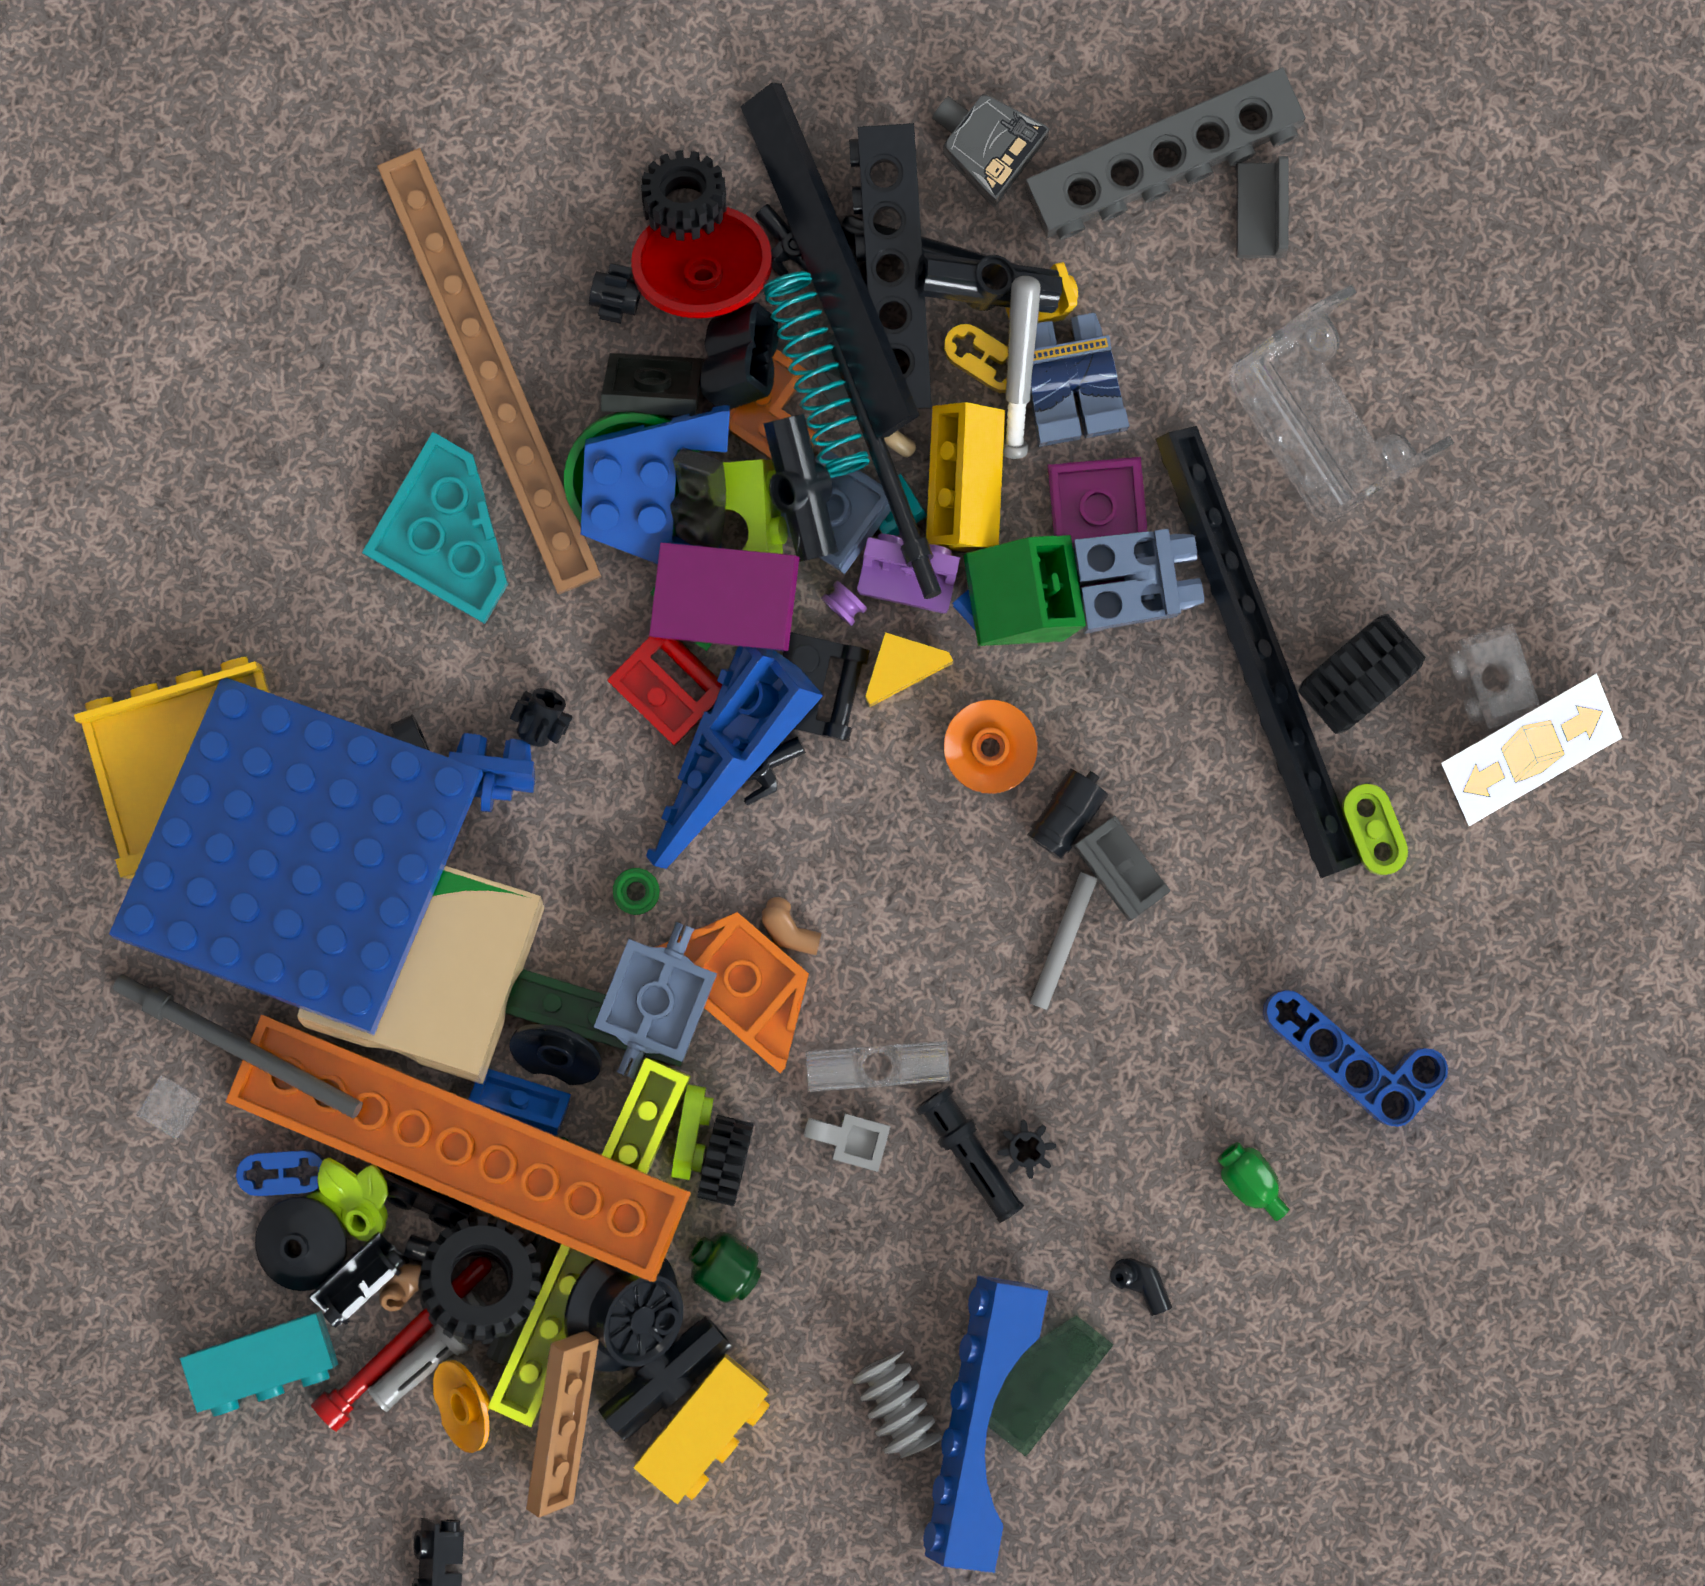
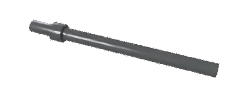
[113,974,363,1119]

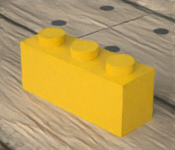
[926,402,1005,552]
[633,1354,770,1504]

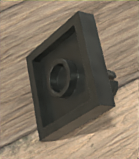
[601,353,703,417]

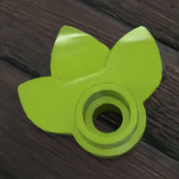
[307,1157,388,1241]

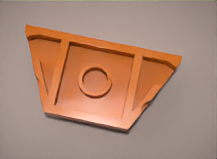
[655,912,809,1074]

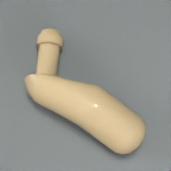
[884,431,916,457]

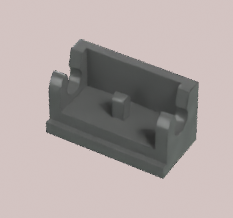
[1073,816,1171,921]

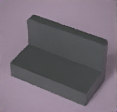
[1237,156,1289,258]

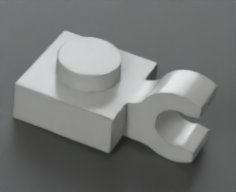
[803,1113,891,1172]

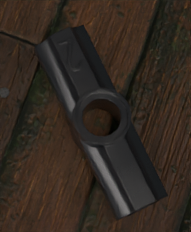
[915,252,1062,313]
[763,413,838,562]
[598,1316,732,1441]

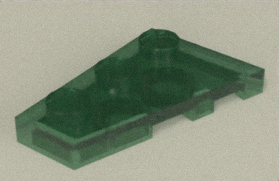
[988,1314,1113,1457]

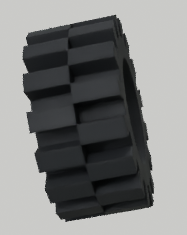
[641,150,727,241]
[697,1115,754,1206]

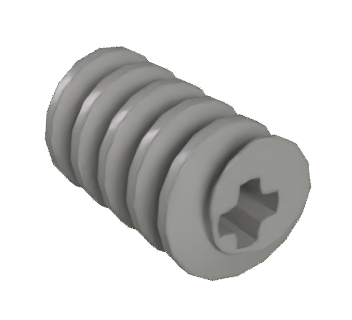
[852,1350,942,1458]

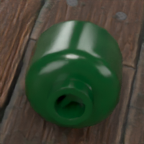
[689,1232,761,1303]

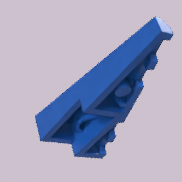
[646,646,824,869]

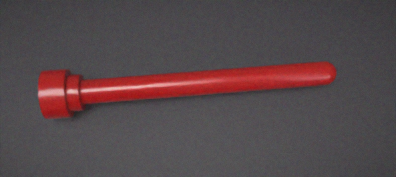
[311,1256,492,1432]

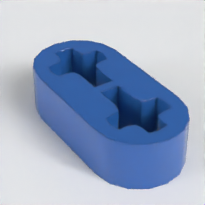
[236,1150,324,1196]

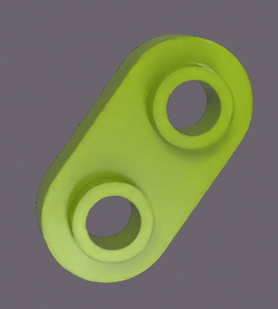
[1341,784,1408,875]
[671,1084,714,1180]

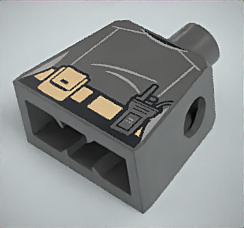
[932,94,1050,208]

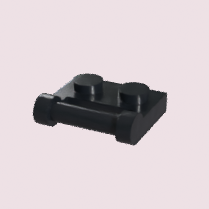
[782,632,870,742]

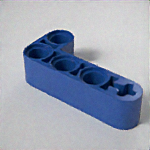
[1262,990,1448,1127]

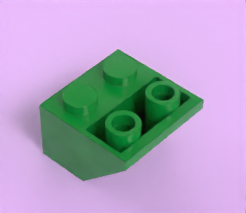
[963,535,1086,646]

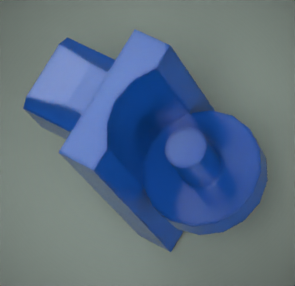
[449,733,535,813]

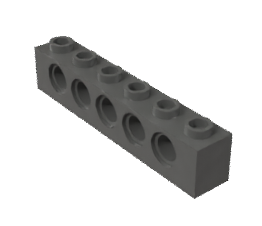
[1024,67,1306,240]

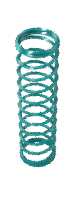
[762,271,871,478]

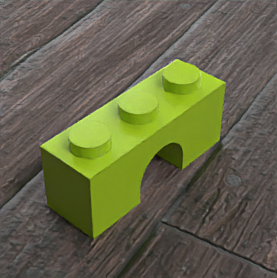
[709,459,788,554]

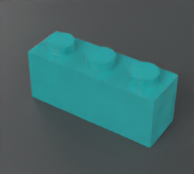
[180,1310,339,1417]

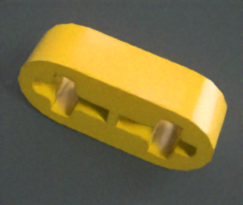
[944,324,1008,393]

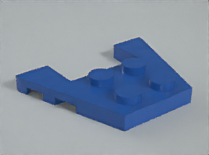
[580,405,730,564]

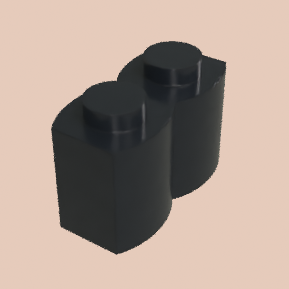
[699,302,779,410]

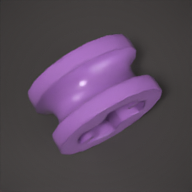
[821,581,867,626]

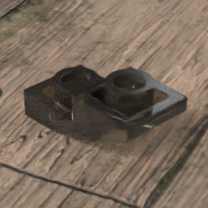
[670,447,726,548]

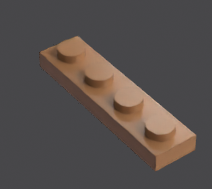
[526,1331,599,1518]

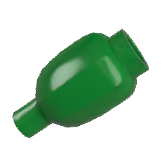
[1217,1142,1289,1221]

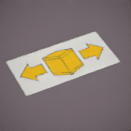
[1441,674,1622,826]

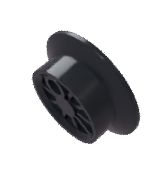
[564,1258,684,1372]

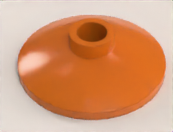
[944,700,1038,794]

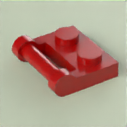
[607,636,722,747]

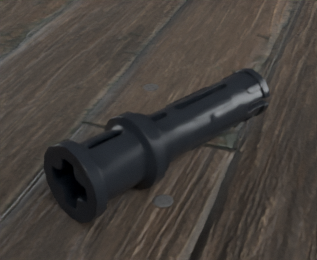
[915,1085,1024,1223]

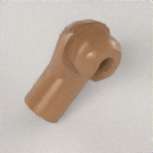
[762,897,822,955]
[379,1264,421,1312]

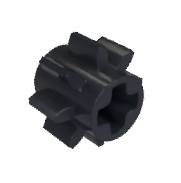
[589,263,641,324]
[510,688,573,747]
[997,1119,1056,1179]

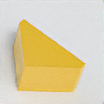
[865,632,953,707]

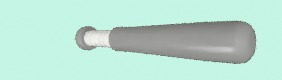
[1003,276,1041,459]

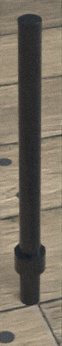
[829,339,942,599]

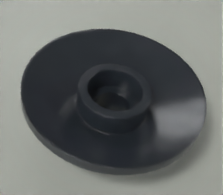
[509,1024,602,1085]
[255,1197,347,1291]

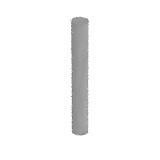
[1030,872,1097,1010]

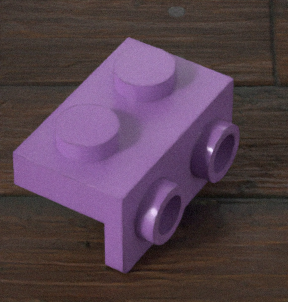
[857,534,960,614]

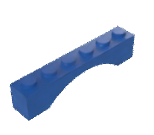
[923,1275,1048,1573]

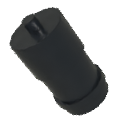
[1027,768,1109,859]

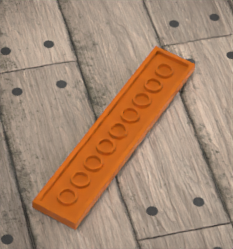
[225,1014,691,1282]

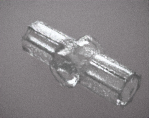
[806,1040,950,1092]

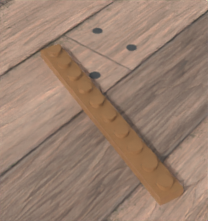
[377,148,602,595]

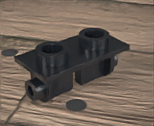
[383,1171,475,1229]
[309,1232,409,1328]
[412,1518,464,1586]

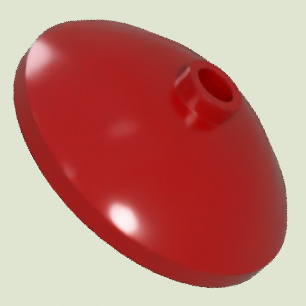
[631,207,772,318]

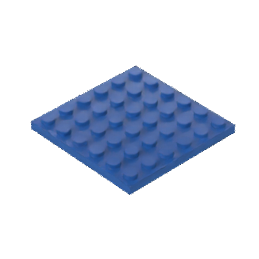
[109,678,483,1035]

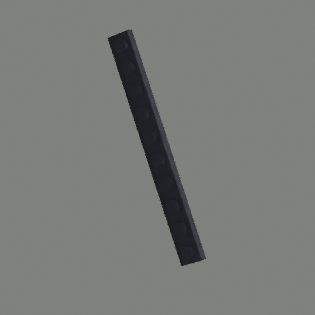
[1155,426,1362,879]

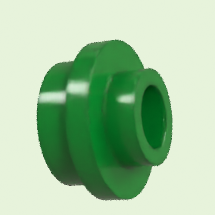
[613,868,660,915]

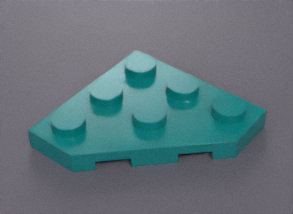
[362,432,508,624]

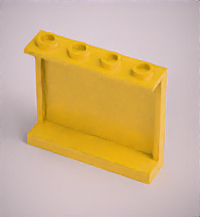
[74,657,270,879]

